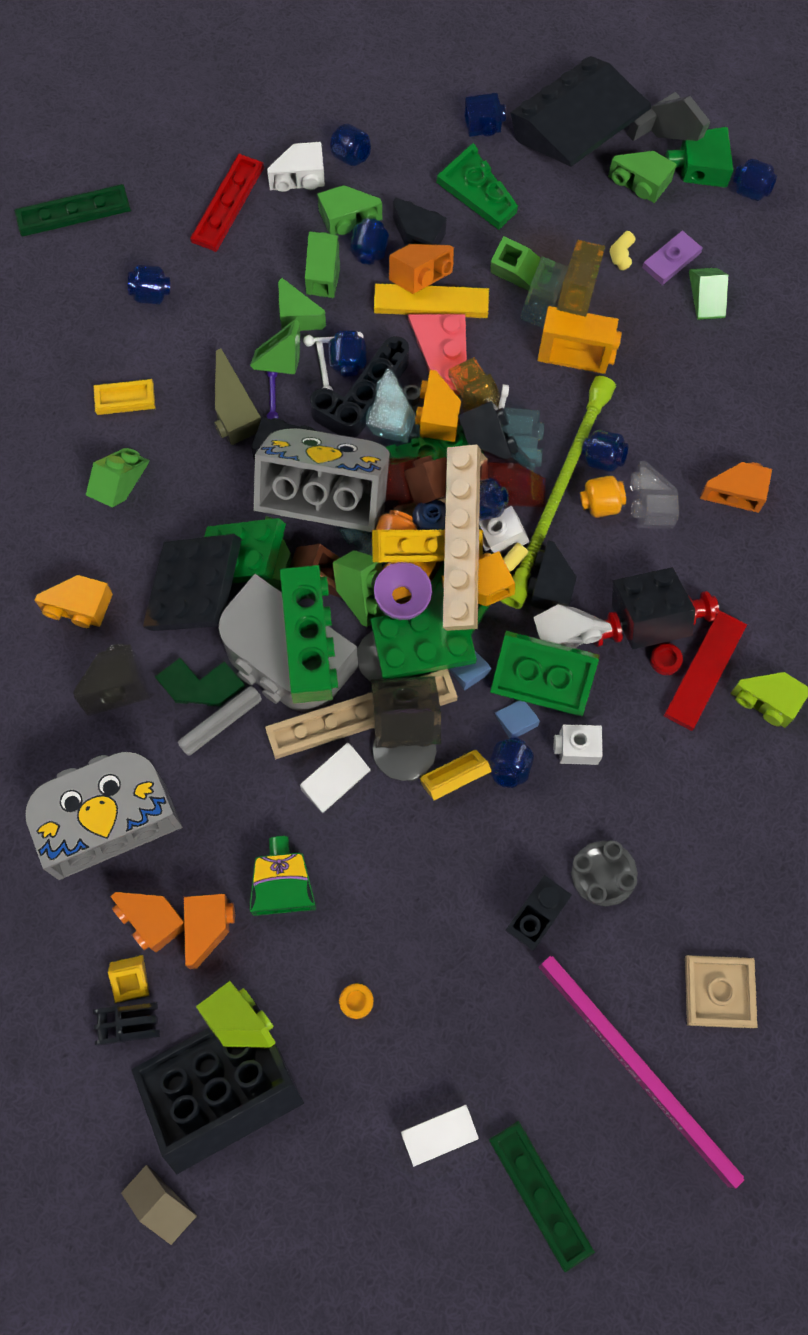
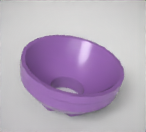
[374,562,432,620]

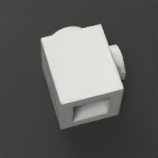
[479,506,530,556]
[554,725,602,765]

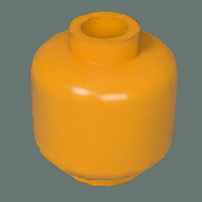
[580,475,626,518]

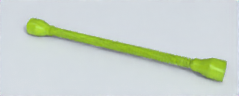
[501,376,616,609]

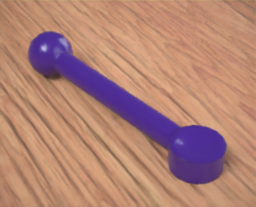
[267,371,279,419]

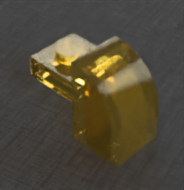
[448,357,501,413]

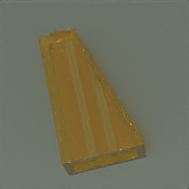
[557,239,606,317]

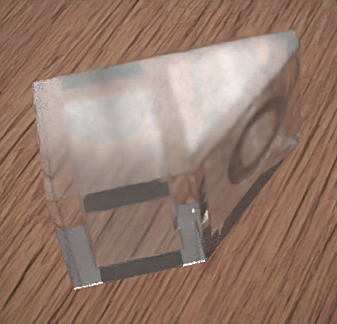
[630,461,679,529]

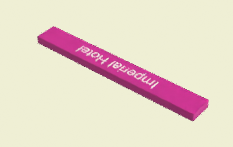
[539,956,744,1189]

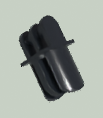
[93,1002,160,1046]

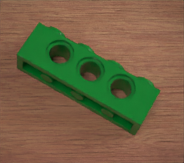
[280,565,338,704]

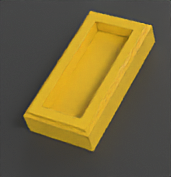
[94,379,156,415]
[420,750,492,800]

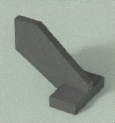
[627,92,711,141]

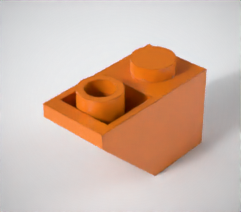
[389,244,454,294]
[110,892,185,953]

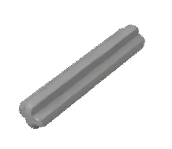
[178,686,262,756]

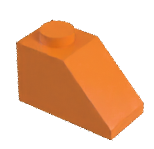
[700,462,772,513]
[184,894,235,969]

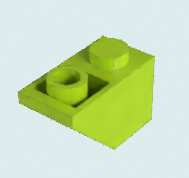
[730,672,808,728]
[196,981,276,1048]

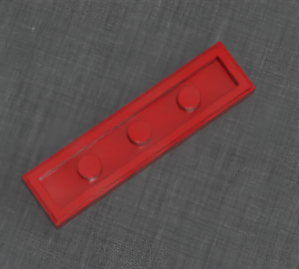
[190,154,264,252]
[664,610,747,731]

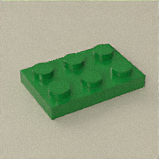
[204,518,286,584]
[371,605,477,681]
[490,631,600,717]

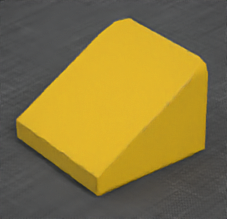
[108,955,149,1003]

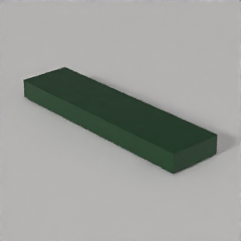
[14,184,131,237]
[488,1121,595,1272]

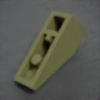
[214,348,261,445]

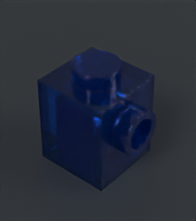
[464,93,506,137]

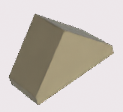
[121,1165,197,1245]

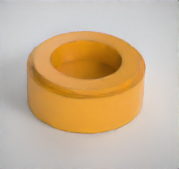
[339,983,374,1019]

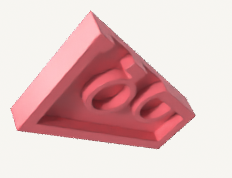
[408,314,467,395]

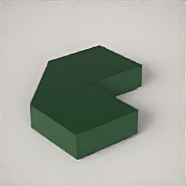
[155,658,245,707]

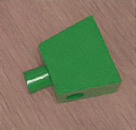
[666,127,733,187]

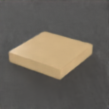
[685,955,757,1028]

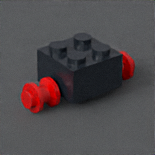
[593,567,719,650]

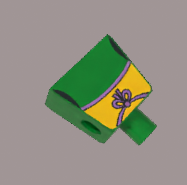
[250,836,316,916]

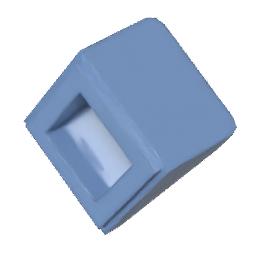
[449,651,491,691]
[495,700,540,741]

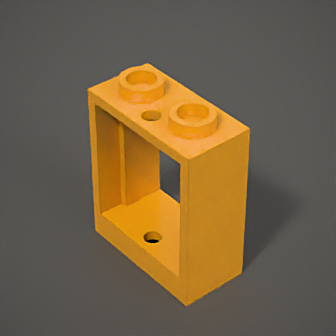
[537,306,622,374]

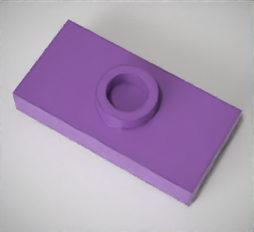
[642,230,703,285]

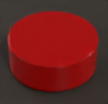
[650,643,683,675]

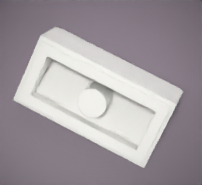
[300,743,371,813]
[401,1105,479,1167]

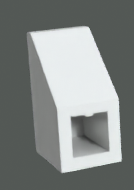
[267,142,325,192]
[533,604,612,648]

